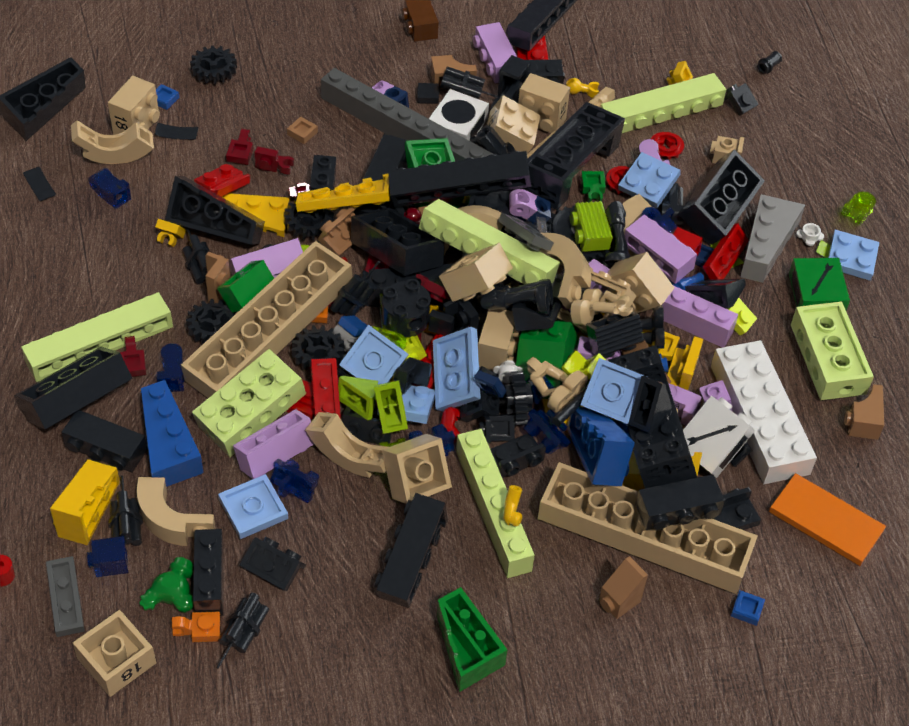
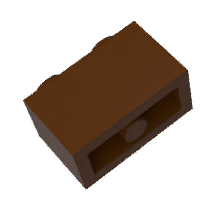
[401,0,439,42]

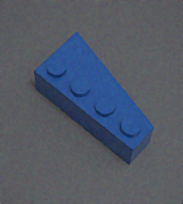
[141,380,203,487]
[566,407,635,486]

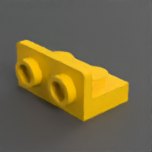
[667,336,703,390]

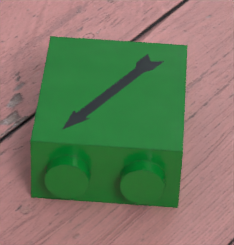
[789,258,850,310]

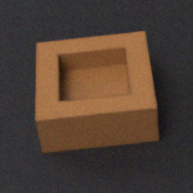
[287,117,318,144]

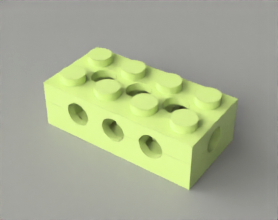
[791,302,874,400]
[192,349,306,457]

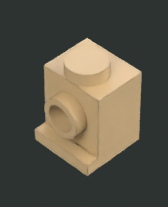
[710,136,744,164]

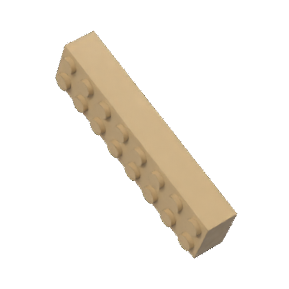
[181,241,353,398]
[538,462,758,594]

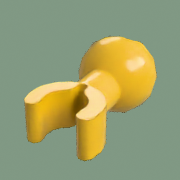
[566,78,599,98]

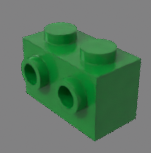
[217,260,274,312]

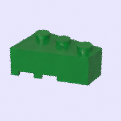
[437,587,508,692]

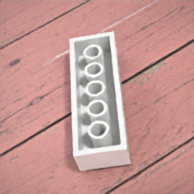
[711,340,817,485]

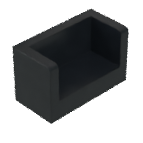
[498,55,531,97]

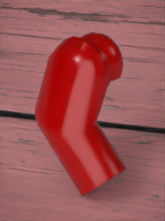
[440,407,461,443]

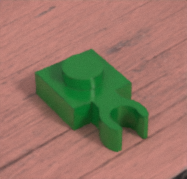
[581,171,606,203]

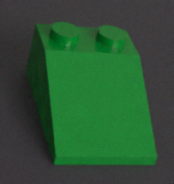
[405,138,465,209]
[516,321,578,399]

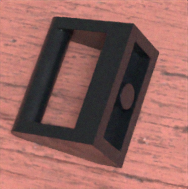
[685,279,746,309]
[512,297,562,331]

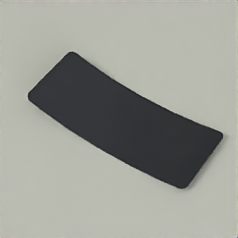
[155,123,198,140]
[23,167,56,201]

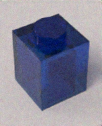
[87,536,129,577]

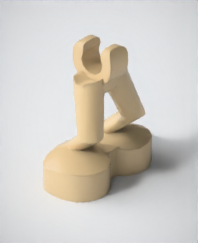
[571,289,633,325]
[527,357,588,414]

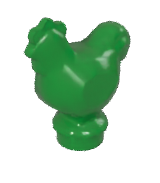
[140,557,194,613]

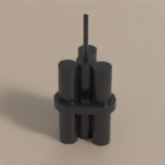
[440,66,500,99]
[182,227,212,284]
[330,261,380,316]
[108,476,143,548]
[216,593,269,669]

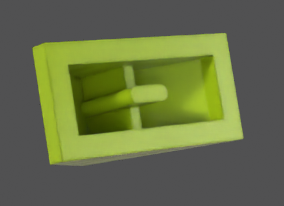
[338,376,378,420]
[374,381,408,434]

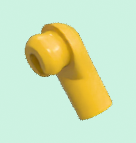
[503,485,522,527]

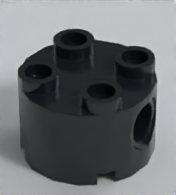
[382,279,431,337]

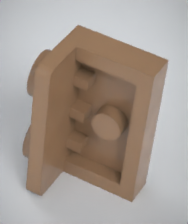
[317,207,357,257]
[205,252,230,303]

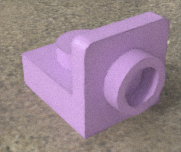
[700,380,733,412]

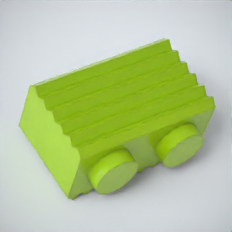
[570,201,613,251]

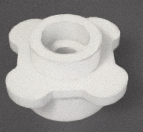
[796,223,824,246]
[493,360,523,383]

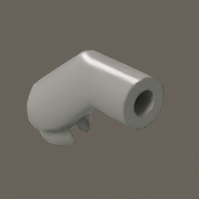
[334,324,358,353]

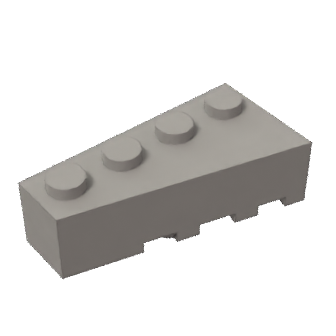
[740,194,805,283]

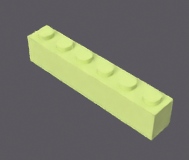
[600,73,726,133]
[419,199,560,284]
[21,292,173,382]
[456,429,535,578]

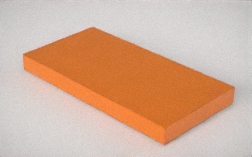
[769,473,886,566]

